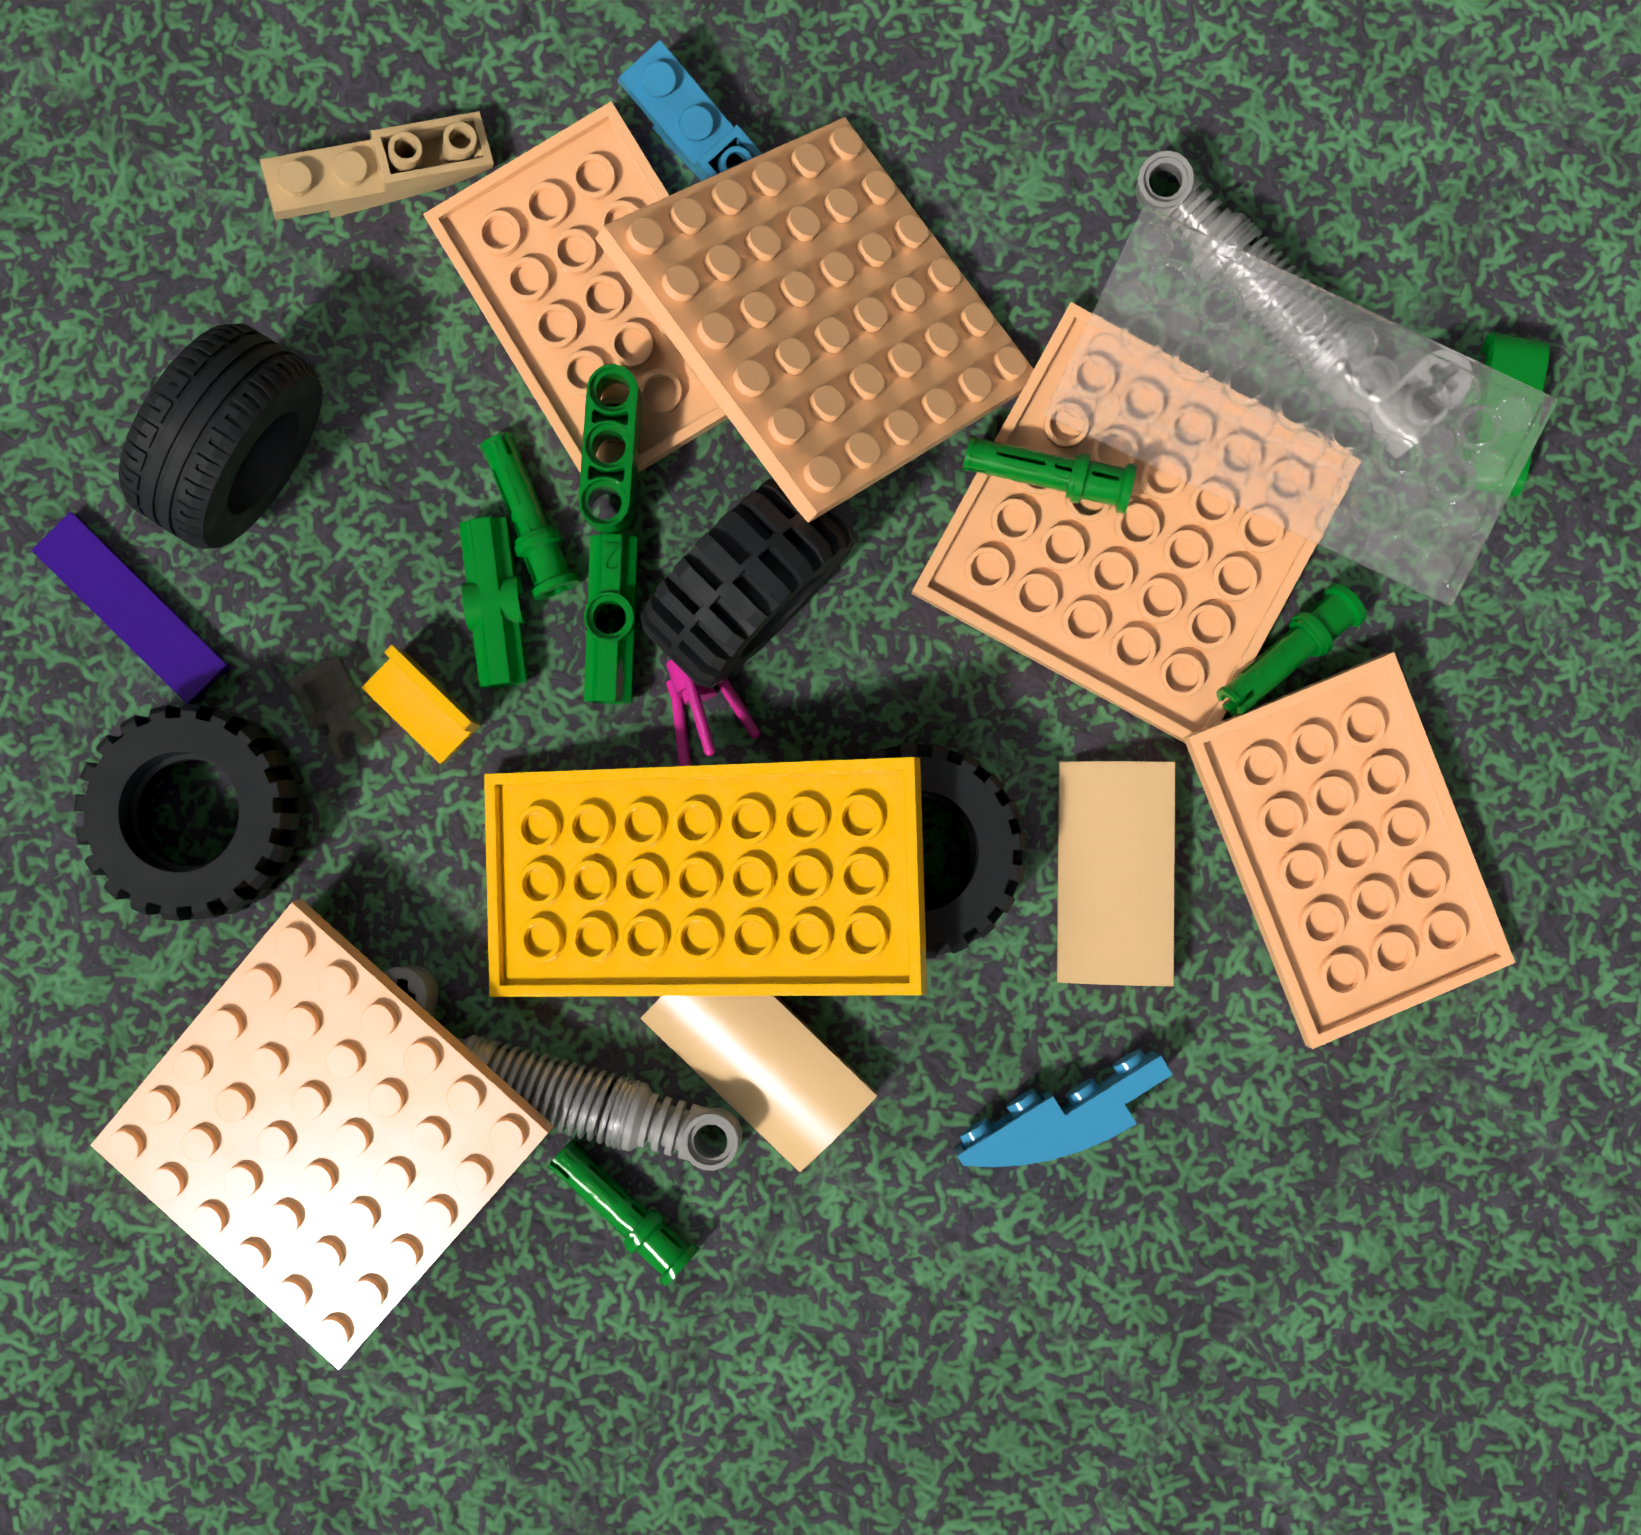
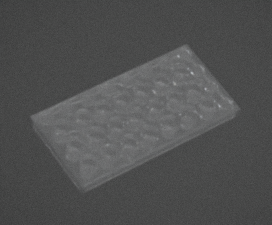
[1044,205,1559,607]

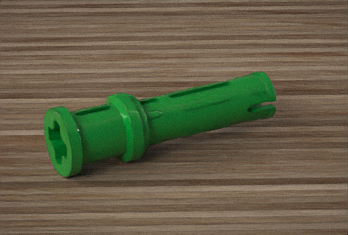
[480,432,580,601]
[962,435,1137,514]
[1216,583,1367,716]
[547,1140,700,1287]

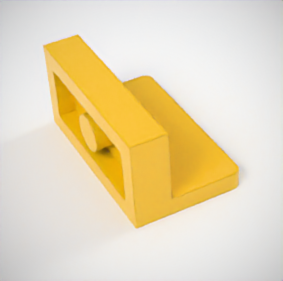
[361,644,482,765]

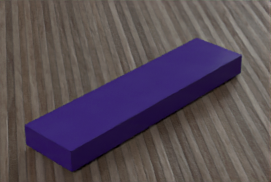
[31,511,231,704]

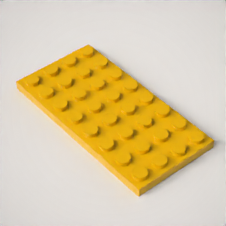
[484,757,927,997]

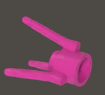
[666,660,761,766]

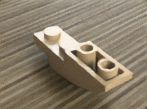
[260,111,494,221]

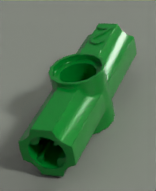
[459,516,529,689]
[584,533,639,705]

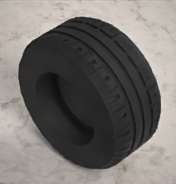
[118,323,323,549]

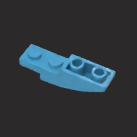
[617,40,762,181]
[954,1049,1173,1167]

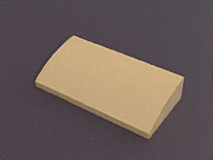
[1057,761,1175,986]
[640,996,877,1172]

